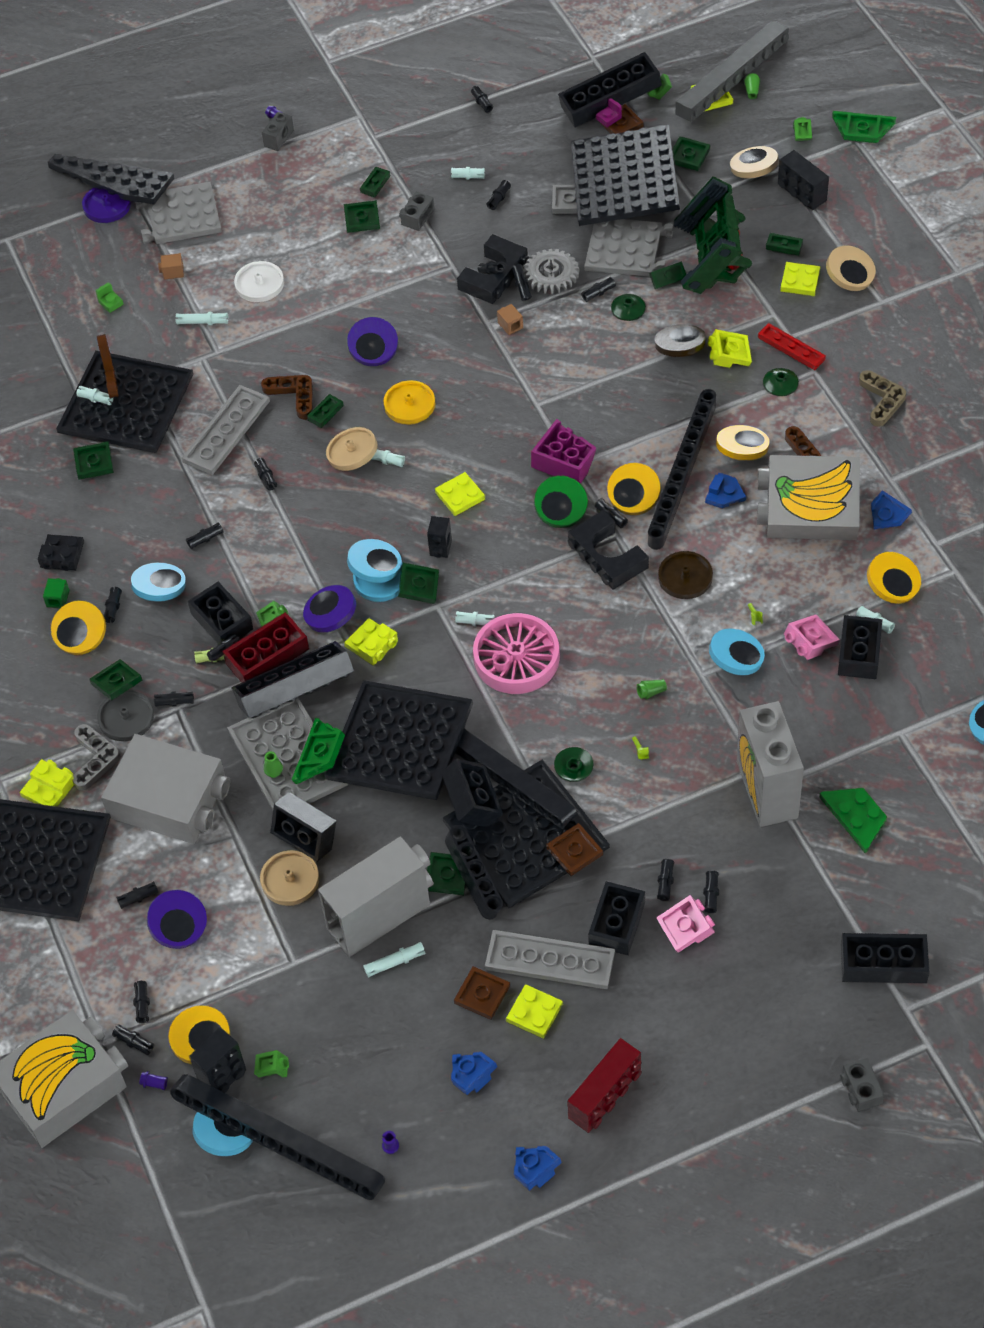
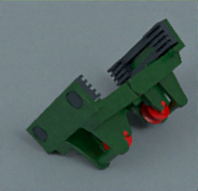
[674,176,752,294]

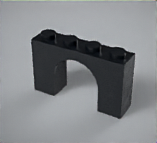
[457,234,529,304]
[567,510,649,590]

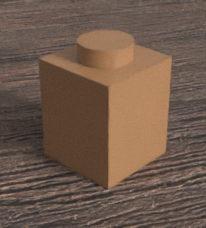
[158,253,184,280]
[497,304,523,335]

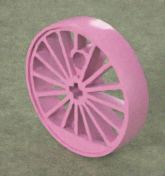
[473,613,560,694]

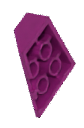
[531,419,596,484]

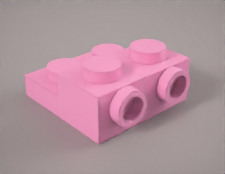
[784,615,840,660]
[657,895,715,953]

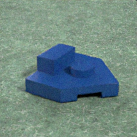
[705,473,746,508]
[871,490,912,529]
[451,1052,497,1095]
[514,1146,562,1191]

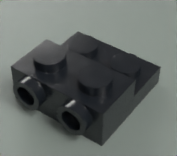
[38,534,84,571]

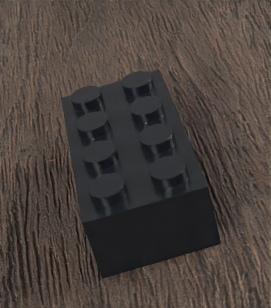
[841,933,929,983]

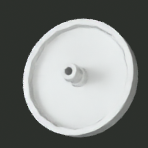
[234,261,284,302]

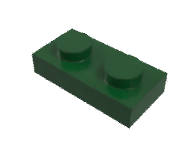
[360,167,391,198]
[766,233,803,256]
[649,261,687,289]
[307,394,344,428]

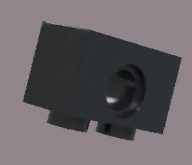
[427,516,452,558]

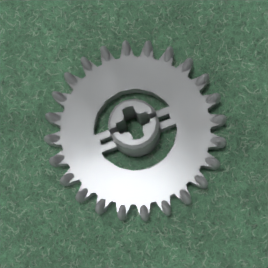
[523,249,580,294]

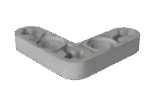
[73,724,120,791]

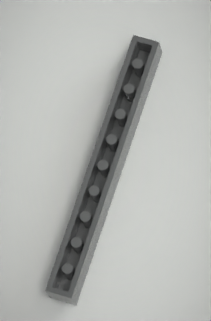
[675,20,789,122]

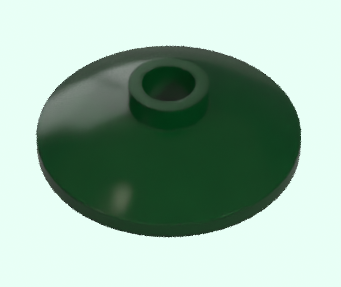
[611,294,646,321]
[763,368,799,396]
[554,747,594,782]

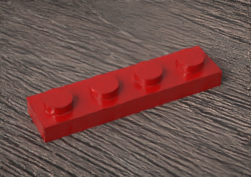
[758,323,826,370]

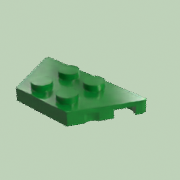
[832,111,896,143]
[291,718,345,784]
[819,788,887,853]

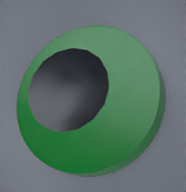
[534,476,588,528]

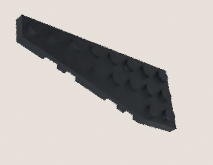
[48,154,174,205]

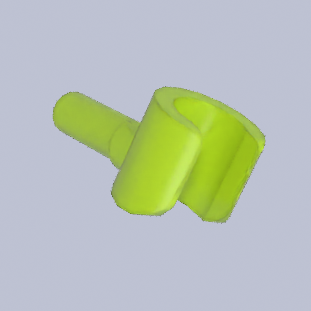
[748,603,763,625]
[632,736,649,760]

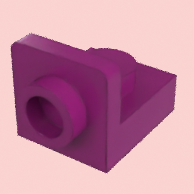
[596,98,622,127]

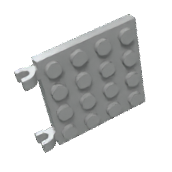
[135,182,222,244]
[584,219,673,277]

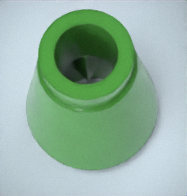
[744,73,760,99]
[636,679,667,700]
[263,751,283,778]

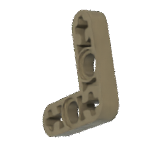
[859,370,906,427]

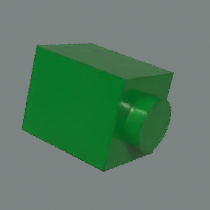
[43,578,70,608]

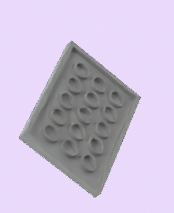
[227,697,348,810]

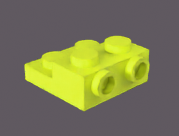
[708,329,752,368]
[344,618,398,666]
[19,759,74,807]

